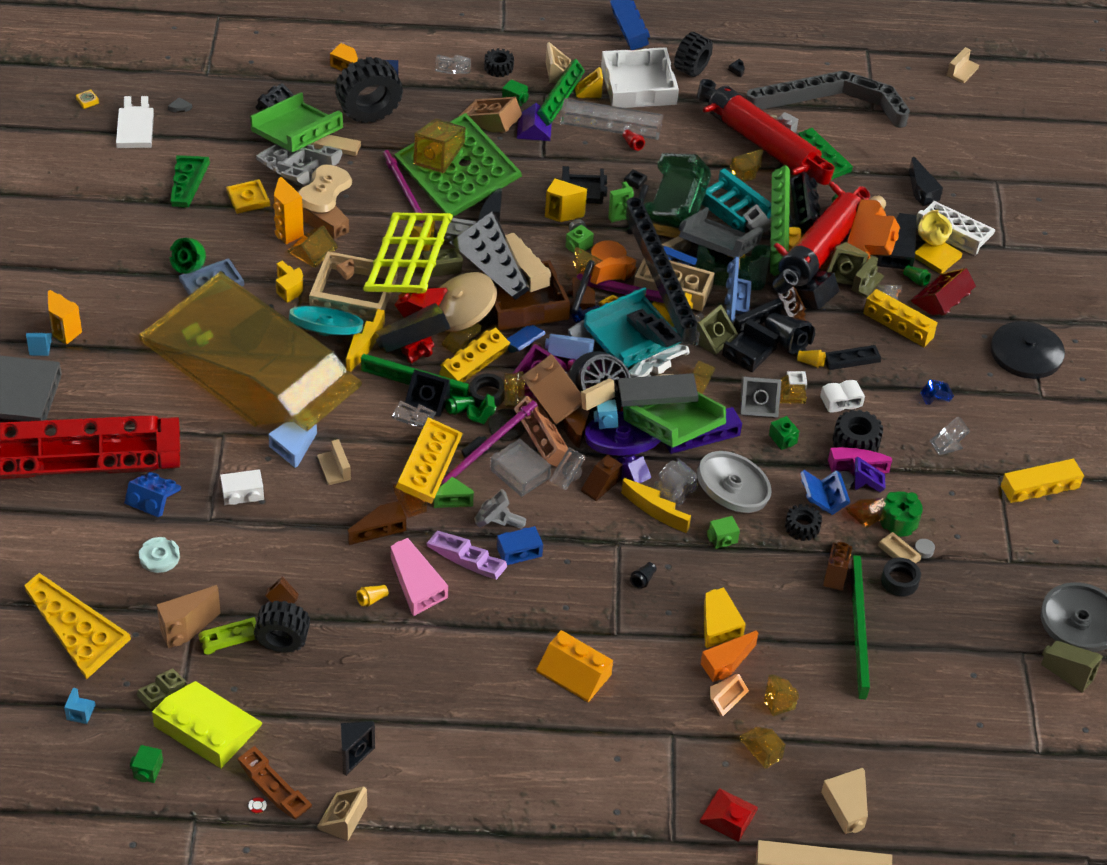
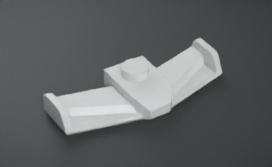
[629,344,690,378]

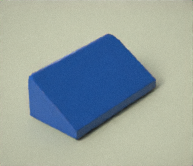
[507,325,545,353]

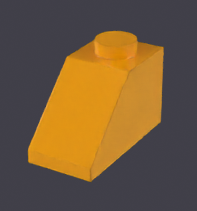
[330,43,358,71]

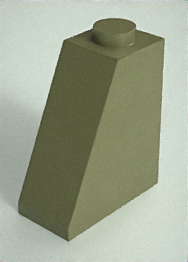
[1041,641,1103,693]

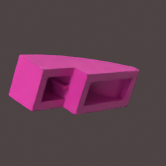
[828,447,892,476]

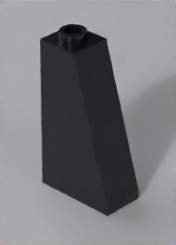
[877,213,917,270]
[375,303,451,353]

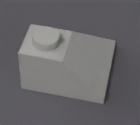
[741,376,781,417]

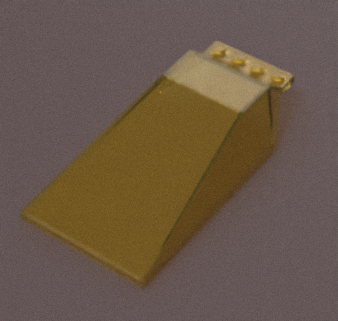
[139,271,362,431]

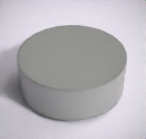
[914,539,935,558]

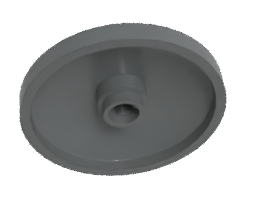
[1040,582,1107,652]

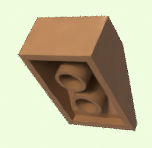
[459,97,522,133]
[521,354,582,424]
[157,585,221,648]

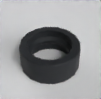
[469,373,506,408]
[881,558,921,597]

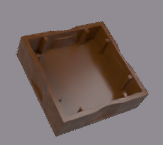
[480,260,570,330]

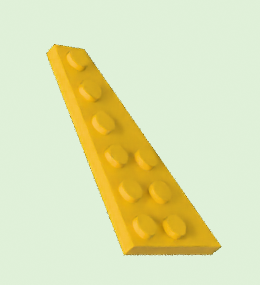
[24,573,131,680]

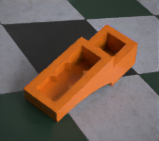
[590,255,637,284]

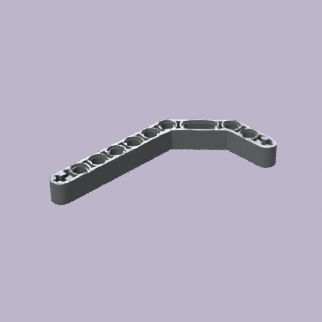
[746,71,910,128]

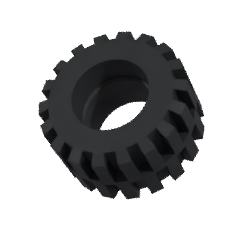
[674,32,713,77]
[832,409,883,452]
[254,601,310,653]

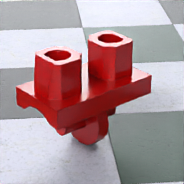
[401,336,435,364]

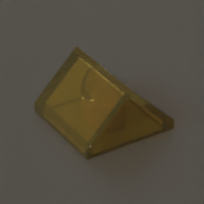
[287,225,338,267]

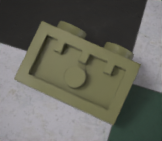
[852,255,884,298]

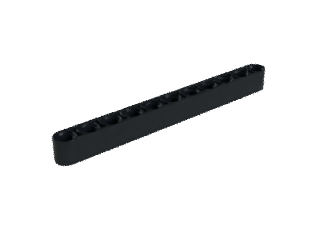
[625,197,698,342]

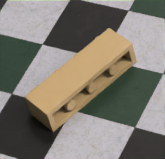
[505,233,551,292]

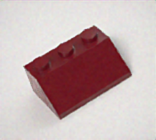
[911,268,976,316]

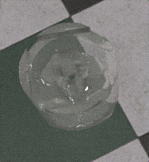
[654,459,699,506]

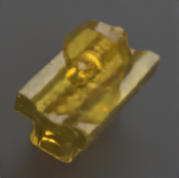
[504,371,525,407]

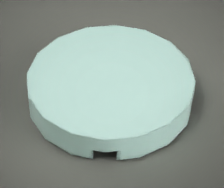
[139,537,180,573]

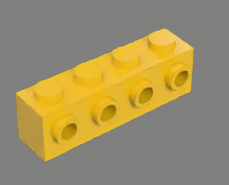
[863,289,938,347]
[439,327,510,382]

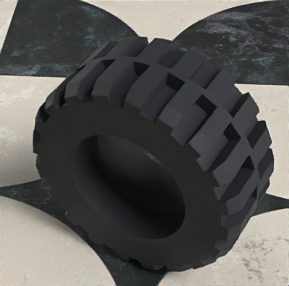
[335,57,403,123]

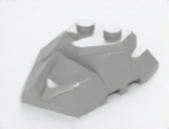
[256,144,343,187]

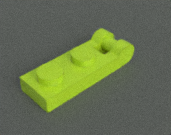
[198,617,256,655]

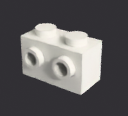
[220,469,264,505]

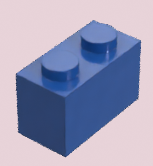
[497,526,543,565]

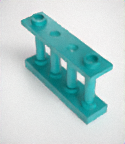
[694,168,771,233]

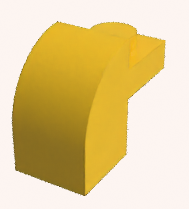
[276,260,303,303]

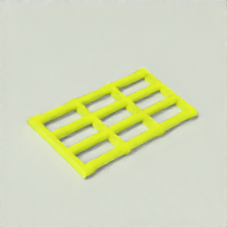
[363,212,453,293]

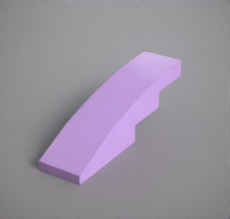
[426,531,507,580]

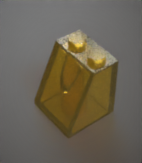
[414,118,466,173]

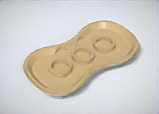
[298,164,352,213]

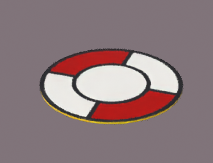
[248,797,267,814]

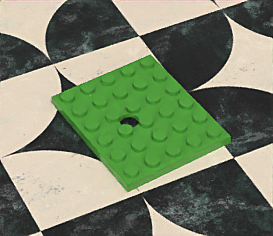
[394,113,522,217]

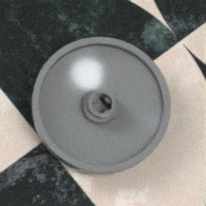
[697,451,772,513]

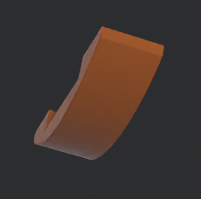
[238,746,312,819]

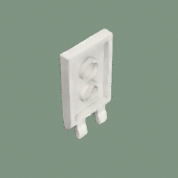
[116,96,154,148]

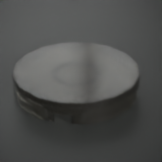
[488,408,526,441]

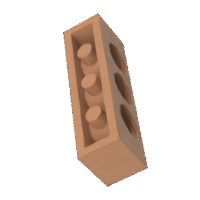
[514,396,572,468]

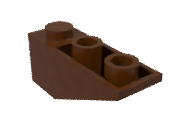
[823,542,852,591]

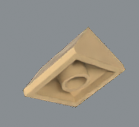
[546,42,571,83]
[317,787,367,841]

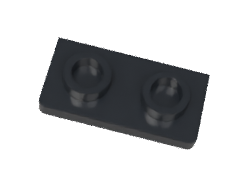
[255,83,294,110]

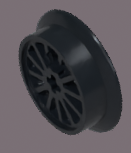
[568,351,631,416]

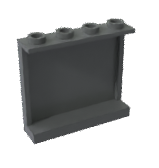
[679,207,764,258]
[0,356,62,421]

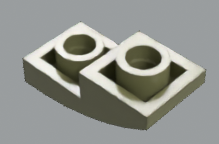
[137,669,186,709]

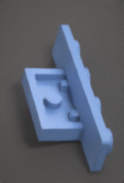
[725,257,751,323]

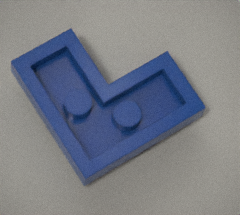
[663,246,697,266]

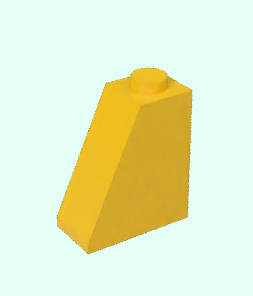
[704,587,746,648]

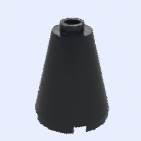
[765,313,815,356]

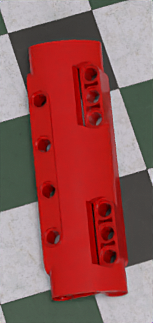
[0,416,180,479]

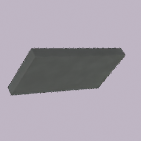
[618,373,698,407]

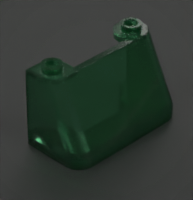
[644,153,711,228]
[695,245,771,291]

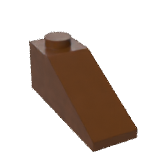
[348,501,406,545]

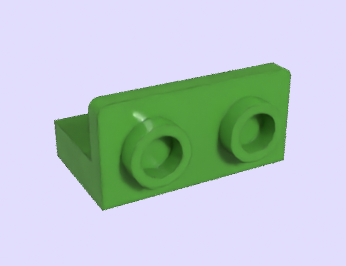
[609,181,634,223]

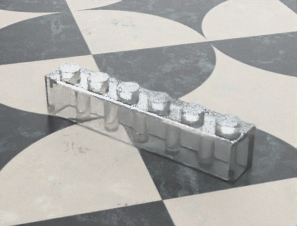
[560,98,663,140]

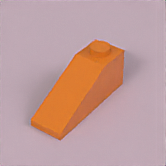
[700,631,758,682]

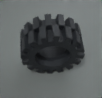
[484,48,514,77]
[785,504,822,541]

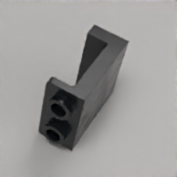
[562,166,607,204]
[722,319,779,372]

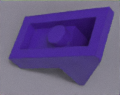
[854,457,886,492]

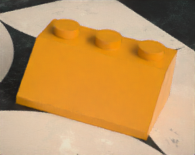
[273,177,304,244]
[536,630,613,702]

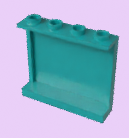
[583,287,681,367]

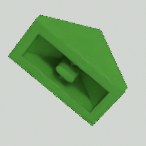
[434,477,474,508]

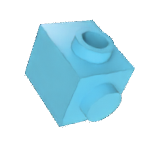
[593,400,618,429]

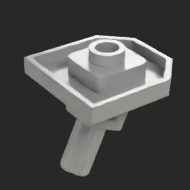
[474,489,526,529]

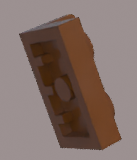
[778,287,806,321]

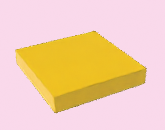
[226,179,270,214]
[915,242,963,274]

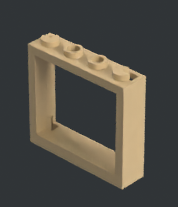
[309,251,397,321]

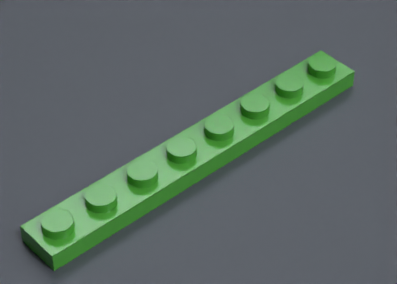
[770,165,790,276]

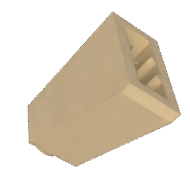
[821,768,868,834]

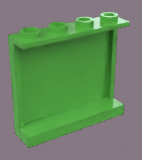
[250,92,343,153]
[623,392,726,448]

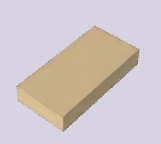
[581,378,615,411]
[878,532,921,563]

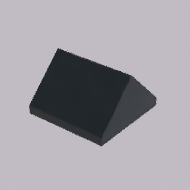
[404,369,450,417]
[341,721,375,776]

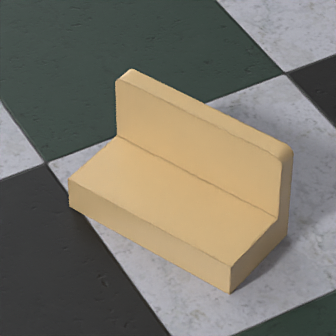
[947,47,979,83]
[317,439,351,485]

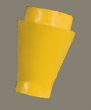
[797,350,826,368]
[356,585,389,607]

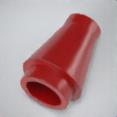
[622,130,645,151]

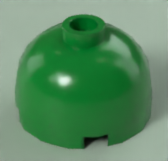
[169,238,206,274]

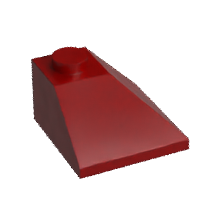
[395,288,448,318]
[699,788,758,842]

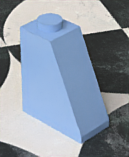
[545,334,595,360]
[269,410,317,468]

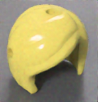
[918,210,952,245]

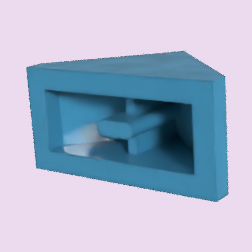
[26,333,52,356]

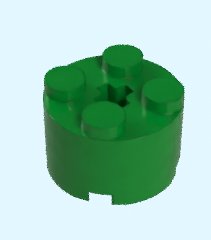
[880,492,923,537]

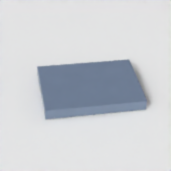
[179,258,244,303]

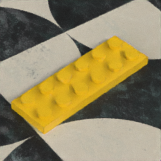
[395,417,463,504]

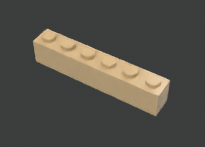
[756,840,892,865]

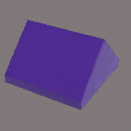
[517,103,552,141]

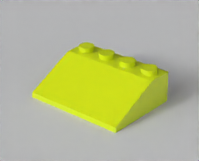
[152,681,262,769]

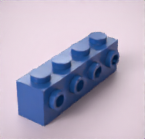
[610,0,650,50]

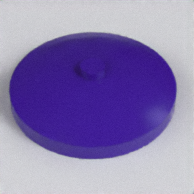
[585,411,660,456]

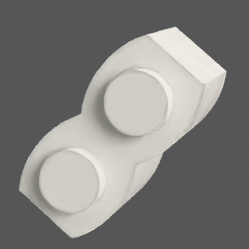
[820,380,865,412]

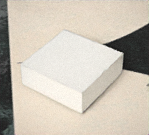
[786,371,807,389]

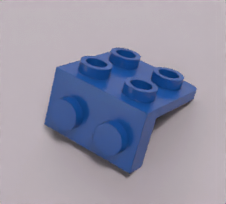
[800,470,851,515]
[124,472,181,517]

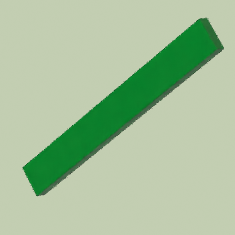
[850,555,870,700]

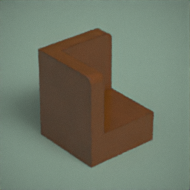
[265,576,299,603]

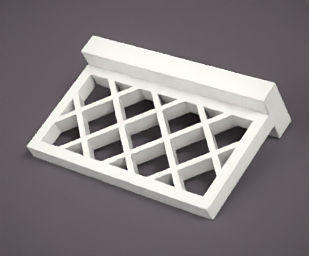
[916,201,995,256]

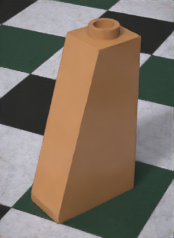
[297,190,349,239]

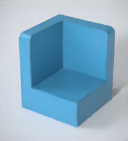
[64,688,95,724]

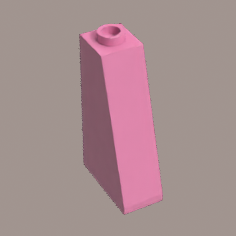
[391,538,448,616]

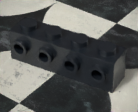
[790,171,821,234]

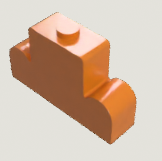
[847,200,900,262]

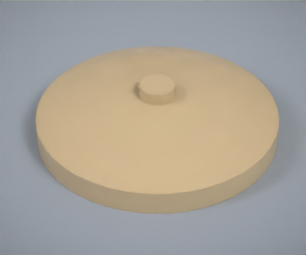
[439,272,497,332]

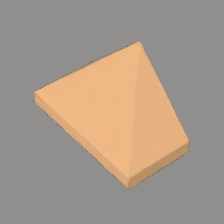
[710,674,749,716]

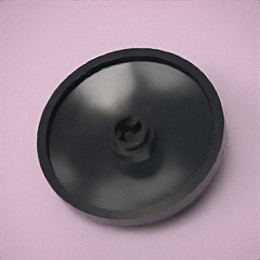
[991,321,1065,379]

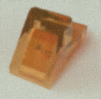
[846,498,886,528]

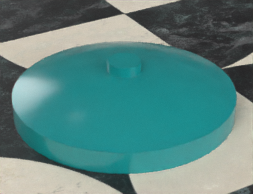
[289,306,364,336]

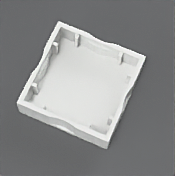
[601,47,679,109]

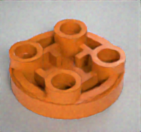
[591,240,627,266]

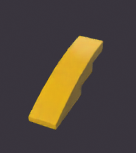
[346,309,385,372]
[621,478,691,533]

